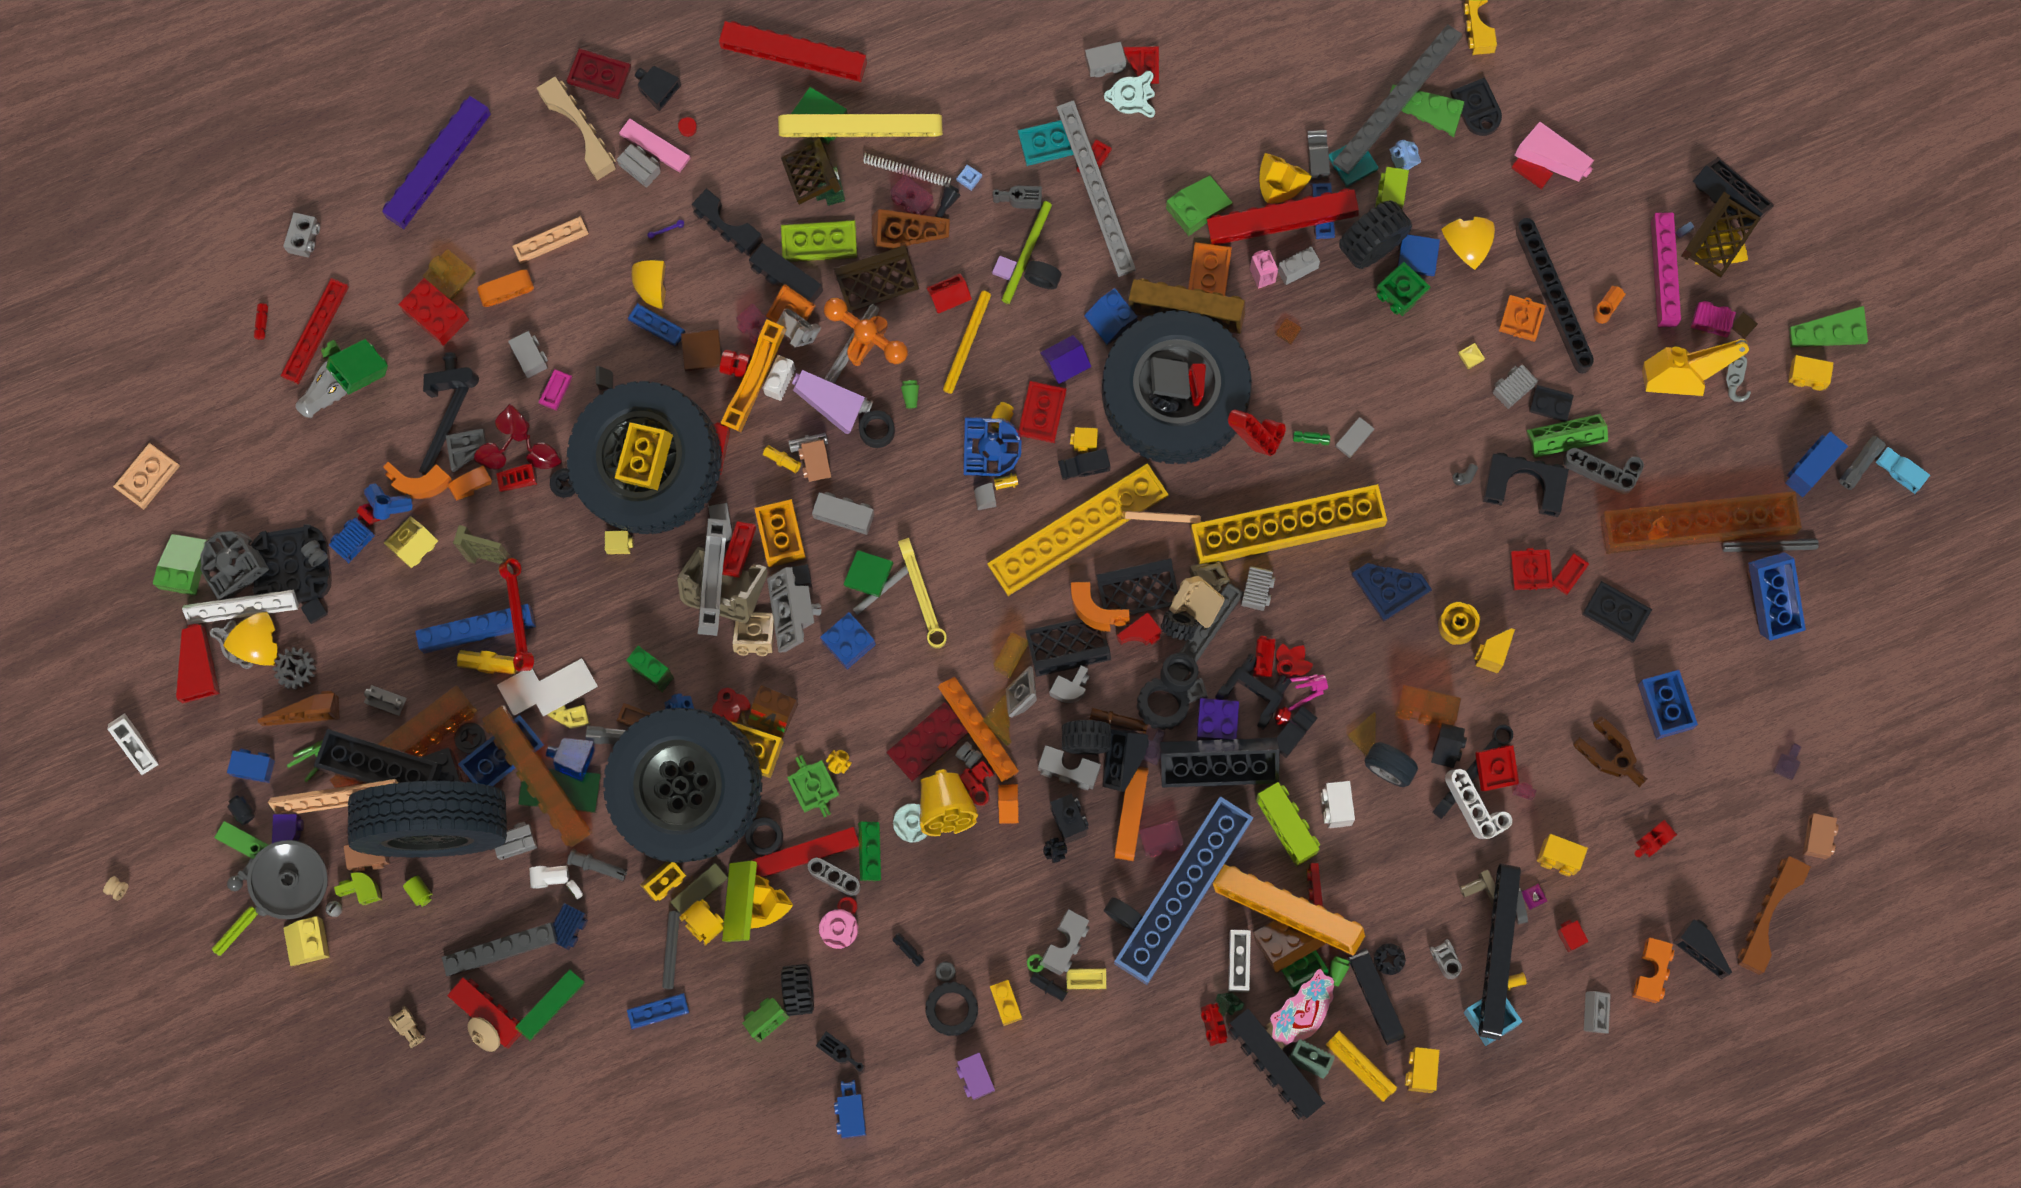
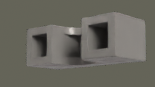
[1038,746,1101,790]
[1039,909,1090,975]

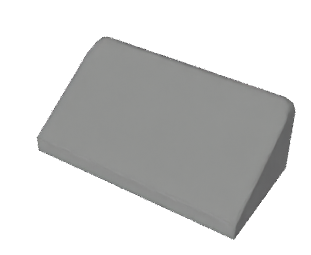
[1584,991,1610,1034]

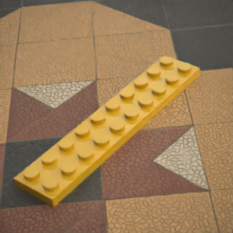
[987,463,1168,596]

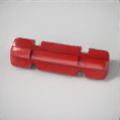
[254,303,268,340]

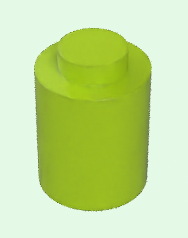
[403,875,433,907]

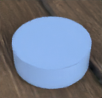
[1675,222,1694,238]

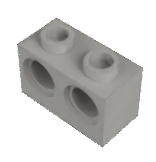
[283,213,320,258]

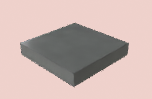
[1150,357,1190,399]

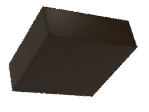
[1732,312,1758,339]

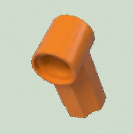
[1594,286,1626,324]

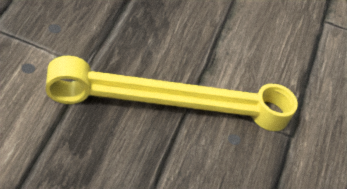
[898,538,947,648]

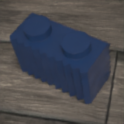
[553,903,588,950]

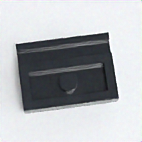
[1530,385,1574,422]

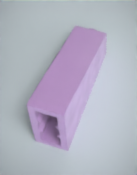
[792,370,865,434]

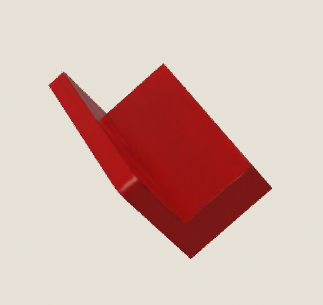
[926,274,972,313]

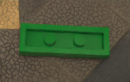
[858,821,881,881]

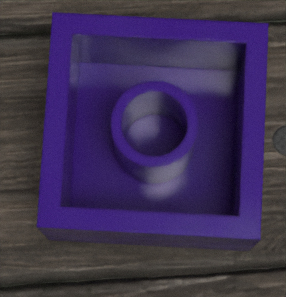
[1196,698,1239,741]

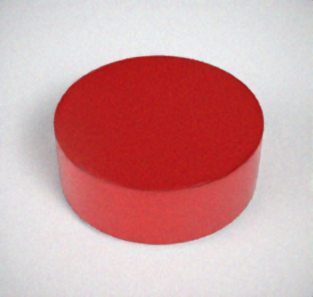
[678,117,697,137]
[837,896,857,915]

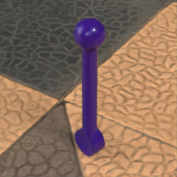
[647,220,684,239]

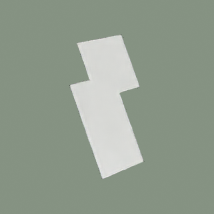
[497,658,598,716]

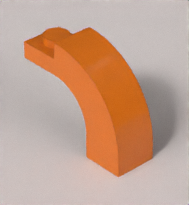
[383,462,453,499]
[1071,582,1130,632]

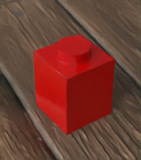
[1557,919,1589,952]

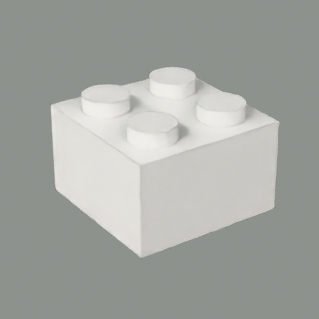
[1320,781,1355,828]

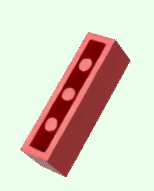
[447,978,521,1049]

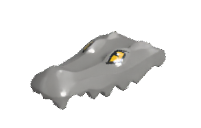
[296,361,347,418]

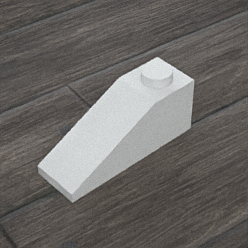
[108,713,158,775]

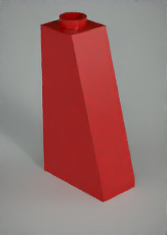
[176,624,220,704]

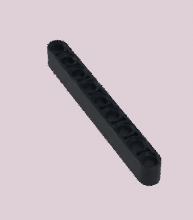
[1516,218,1594,374]
[1478,863,1521,1040]

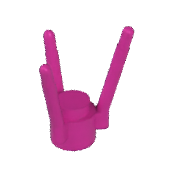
[1284,674,1328,711]

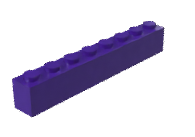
[382,96,491,229]

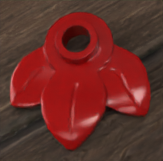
[1276,644,1313,678]
[712,687,751,723]

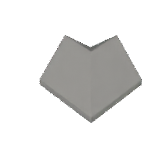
[1006,666,1037,718]

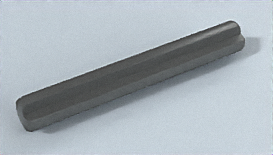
[662,911,680,989]

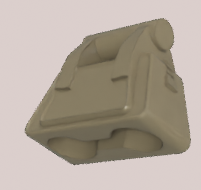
[1189,561,1230,592]

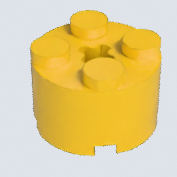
[1438,602,1480,645]
[679,899,724,946]

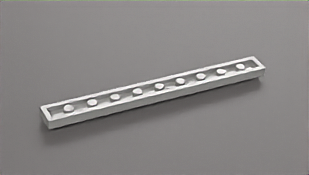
[1057,100,1136,277]

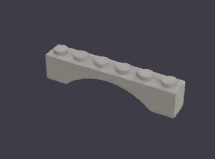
[697,519,727,636]

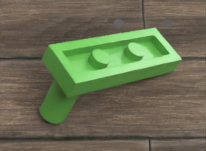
[214,821,268,859]

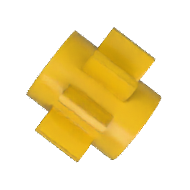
[826,750,852,774]

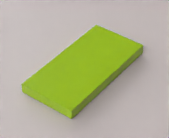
[781,220,857,262]
[722,861,757,942]

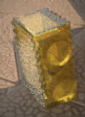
[993,632,1028,678]

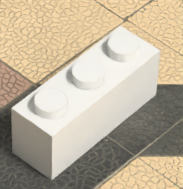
[1228,930,1251,993]

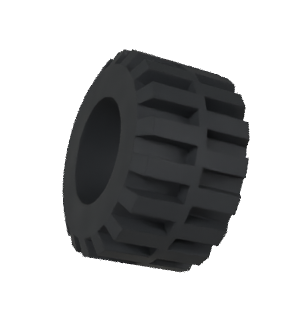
[1062,720,1111,754]
[781,964,814,1016]

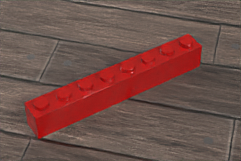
[719,21,867,82]
[1207,189,1359,245]

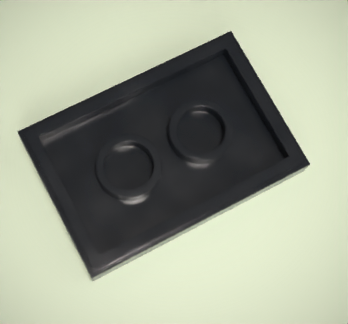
[1582,581,1652,643]

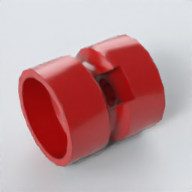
[720,349,752,378]

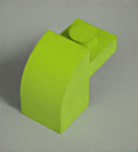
[334,872,382,906]

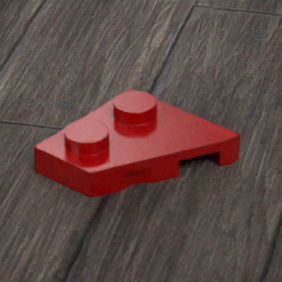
[1124,46,1159,84]

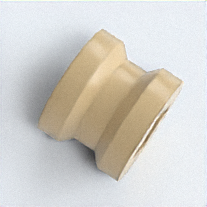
[103,876,128,901]

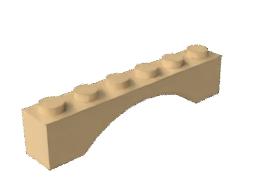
[537,77,616,181]

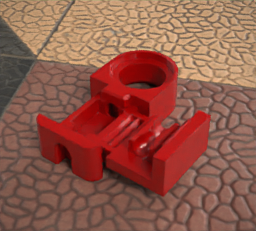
[959,761,994,806]

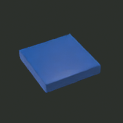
[1398,234,1440,277]

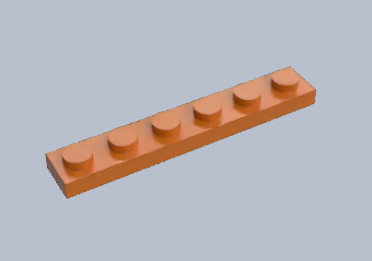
[938,677,1019,782]

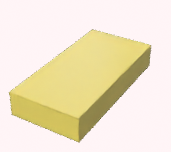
[1067,969,1106,989]

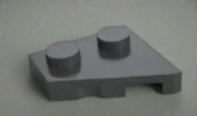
[446,429,486,472]

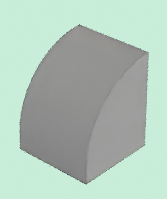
[974,483,996,510]

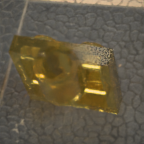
[423,249,476,300]

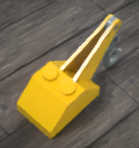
[1642,339,1751,402]

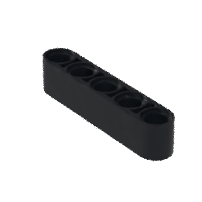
[1347,948,1406,1046]

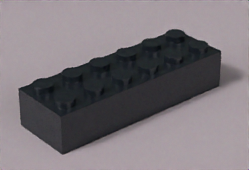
[314,729,443,784]
[1160,738,1279,788]
[1227,1009,1325,1121]

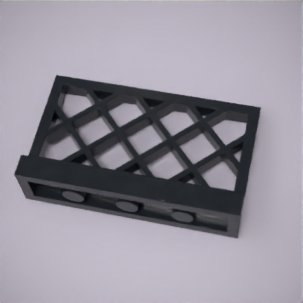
[1095,558,1178,615]
[1025,618,1111,677]

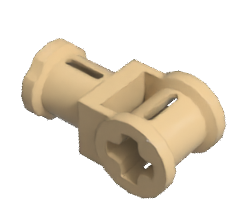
[388,1006,425,1048]

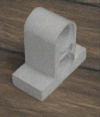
[777,309,821,347]

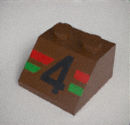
[747,685,798,739]

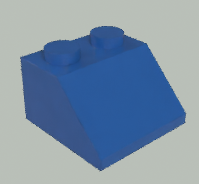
[1084,288,1137,345]

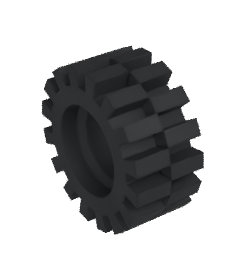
[1161,610,1198,641]

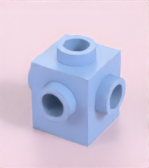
[1389,140,1421,170]

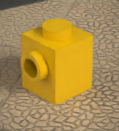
[1070,427,1098,454]

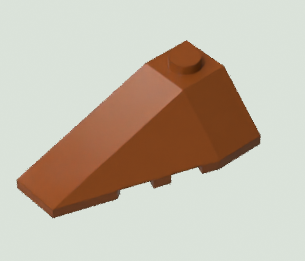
[871,209,950,248]
[258,691,340,726]

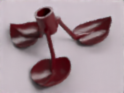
[474,404,562,469]

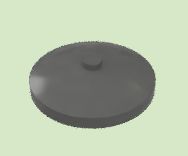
[247,840,328,919]

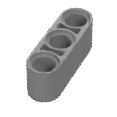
[808,858,861,896]

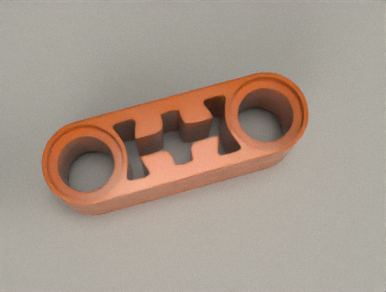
[477,270,534,307]

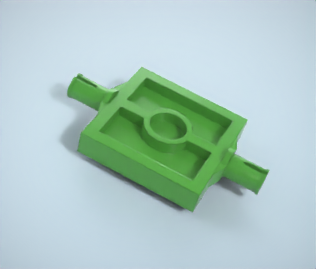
[787,755,839,817]

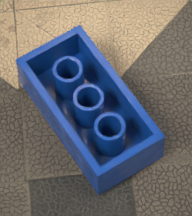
[1748,552,1806,641]

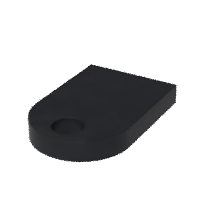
[1450,78,1502,136]

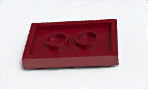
[566,48,631,99]

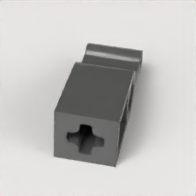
[1307,130,1330,180]
[993,186,1042,209]

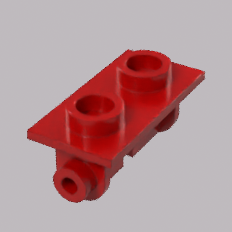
[1253,636,1276,677]
[1201,1003,1228,1047]

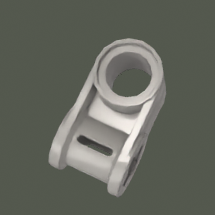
[1429,939,1462,980]

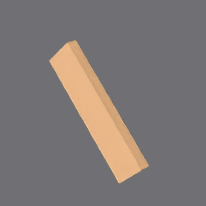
[512,216,588,264]
[1122,511,1201,523]

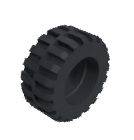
[1339,200,1412,269]

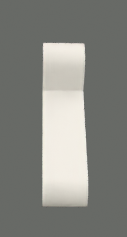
[1445,769,1512,839]

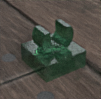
[1215,992,1244,1016]

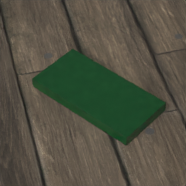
[518,766,601,813]

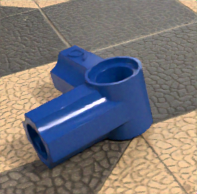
[364,484,413,520]

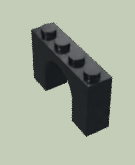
[1483,453,1569,517]

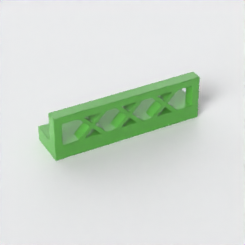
[1527,414,1608,458]

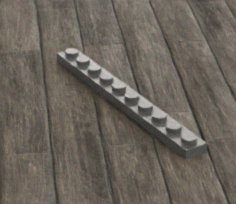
[1333,24,1462,174]

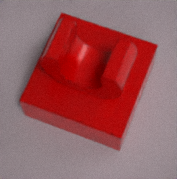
[356,503,380,527]

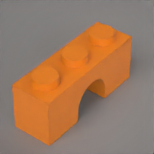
[1632,938,1674,1003]

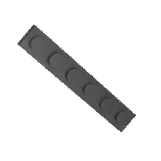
[442,923,558,976]

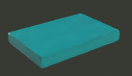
[1018,120,1074,166]

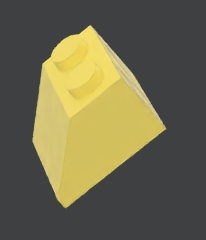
[384,516,438,568]
[283,916,330,966]

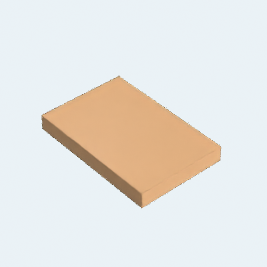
[113,443,180,510]

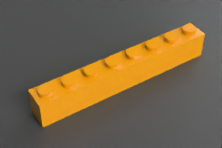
[1213,864,1365,956]

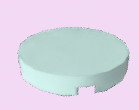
[893,804,927,843]

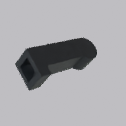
[423,367,479,398]

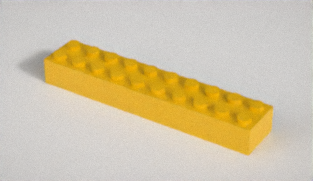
[1190,484,1387,564]

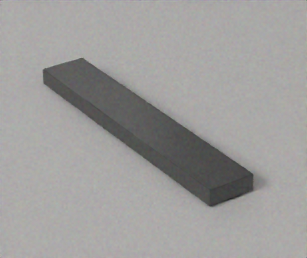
[1168,582,1244,681]

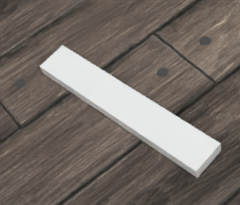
[182,590,299,625]

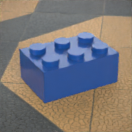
[1785,432,1848,498]
[1638,670,1698,740]

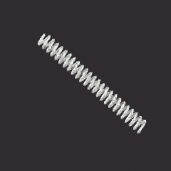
[864,153,951,187]

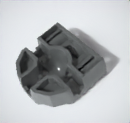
[200,531,269,600]

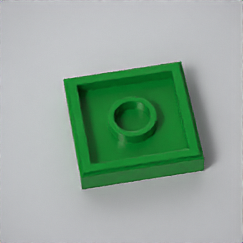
[844,550,894,598]

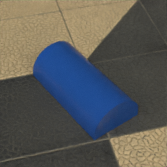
[458,715,544,786]

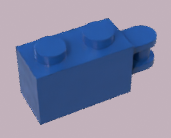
[834,1080,867,1139]

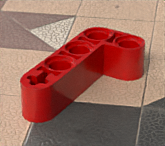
[1228,409,1286,456]

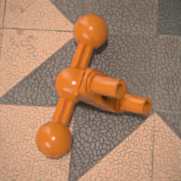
[824,298,908,366]

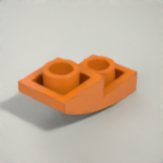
[448,466,492,501]

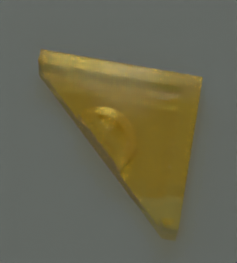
[983,695,1011,746]
[1347,712,1376,756]

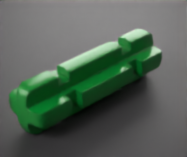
[1293,431,1330,445]

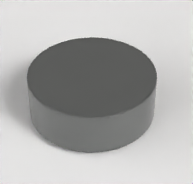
[936,962,956,982]

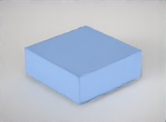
[956,165,982,191]

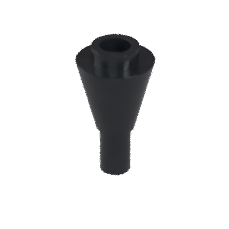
[935,185,961,218]

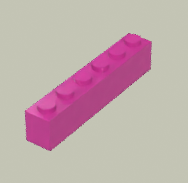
[1651,213,1681,327]

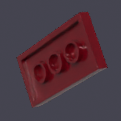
[886,702,968,782]

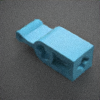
[1876,447,1930,494]

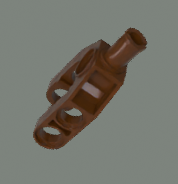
[1573,716,1648,788]

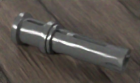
[567,848,628,881]

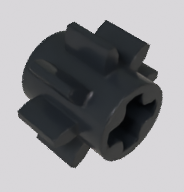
[1043,837,1067,863]

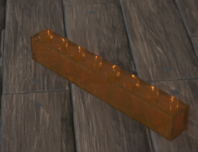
[482,705,593,848]

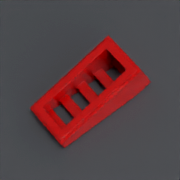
[1188,364,1206,406]
[496,463,537,492]

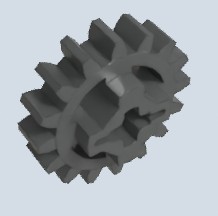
[273,647,316,690]

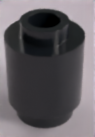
[227,795,255,825]

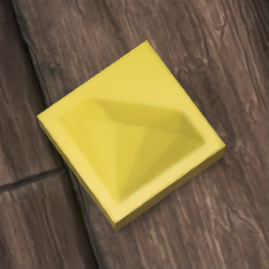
[1458,343,1485,369]

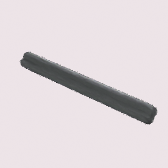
[1722,538,1819,552]

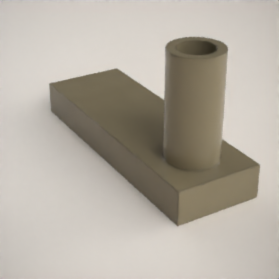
[1460,870,1495,906]

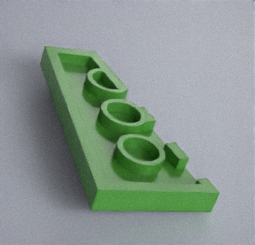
[1390,85,1464,137]

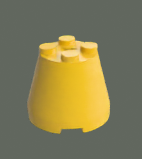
[919,769,978,836]

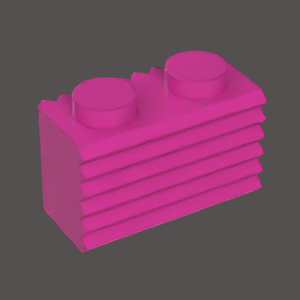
[1690,301,1736,338]

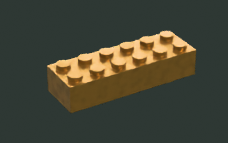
[1129,278,1245,334]

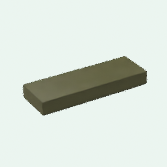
[671,863,728,915]

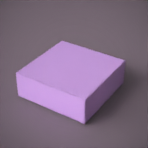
[992,256,1017,281]

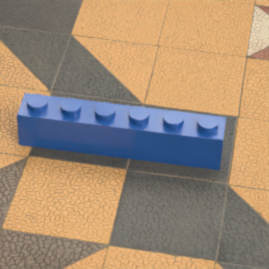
[415,604,536,654]

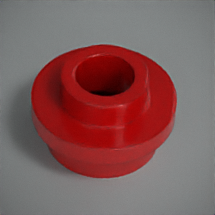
[1275,707,1291,726]

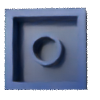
[820,612,876,670]

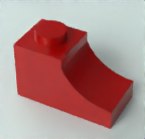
[1117,613,1162,645]

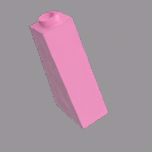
[1515,122,1594,182]

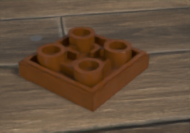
[681,329,722,371]

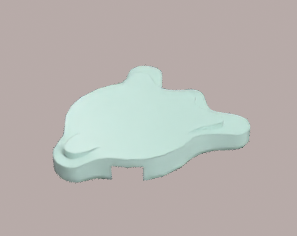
[1104,71,1155,118]

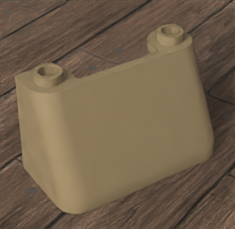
[677,547,767,623]

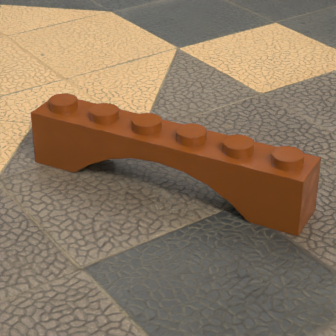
[1737,856,1811,975]

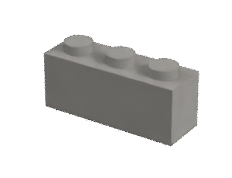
[812,492,874,535]

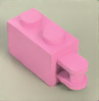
[1250,250,1278,289]

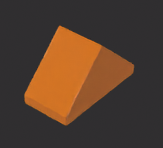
[998,784,1019,824]

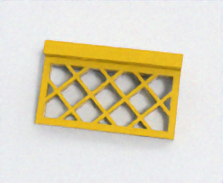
[1325,1030,1397,1102]

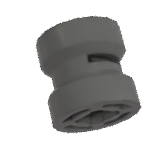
[301,540,328,567]
[955,742,982,769]

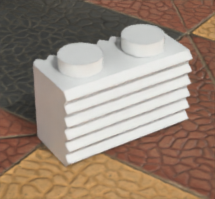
[762,355,796,401]

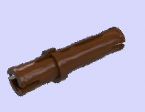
[1090,707,1148,734]

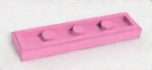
[619,119,690,173]

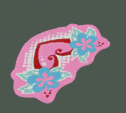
[1270,969,1334,1045]

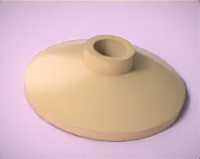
[468,1017,500,1052]

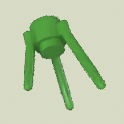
[287,740,323,782]

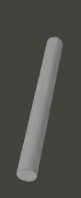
[852,565,908,615]

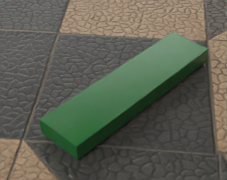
[515,970,584,1041]

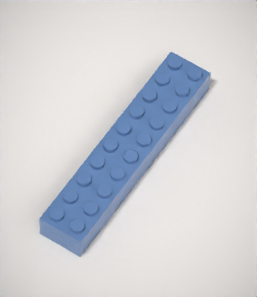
[1114,797,1254,985]

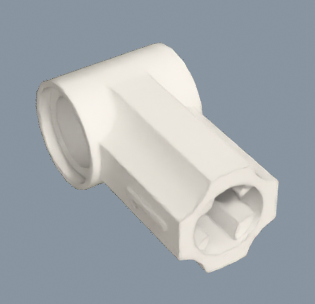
[529,866,569,888]

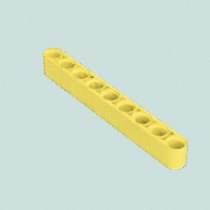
[778,114,943,137]

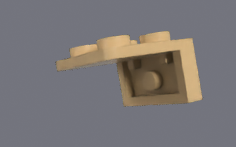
[1169,576,1225,628]

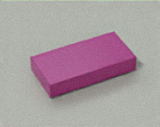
[539,369,572,411]

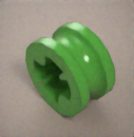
[1027,954,1044,973]

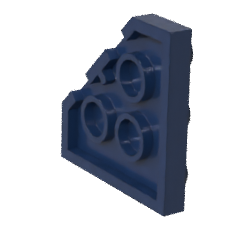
[1351,563,1432,622]

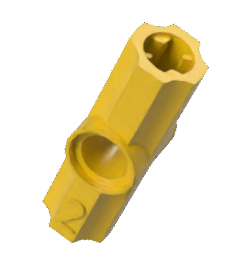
[457,650,517,674]

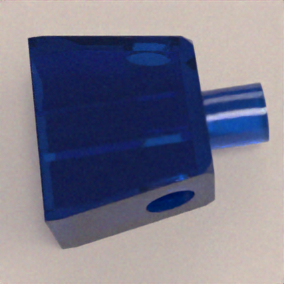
[546,738,596,782]

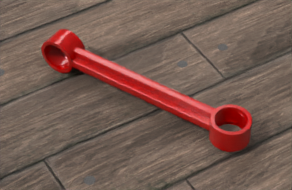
[499,558,534,671]

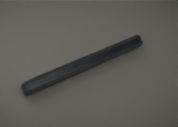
[419,386,469,475]

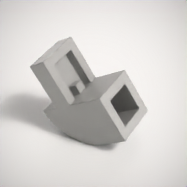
[1049,666,1090,703]

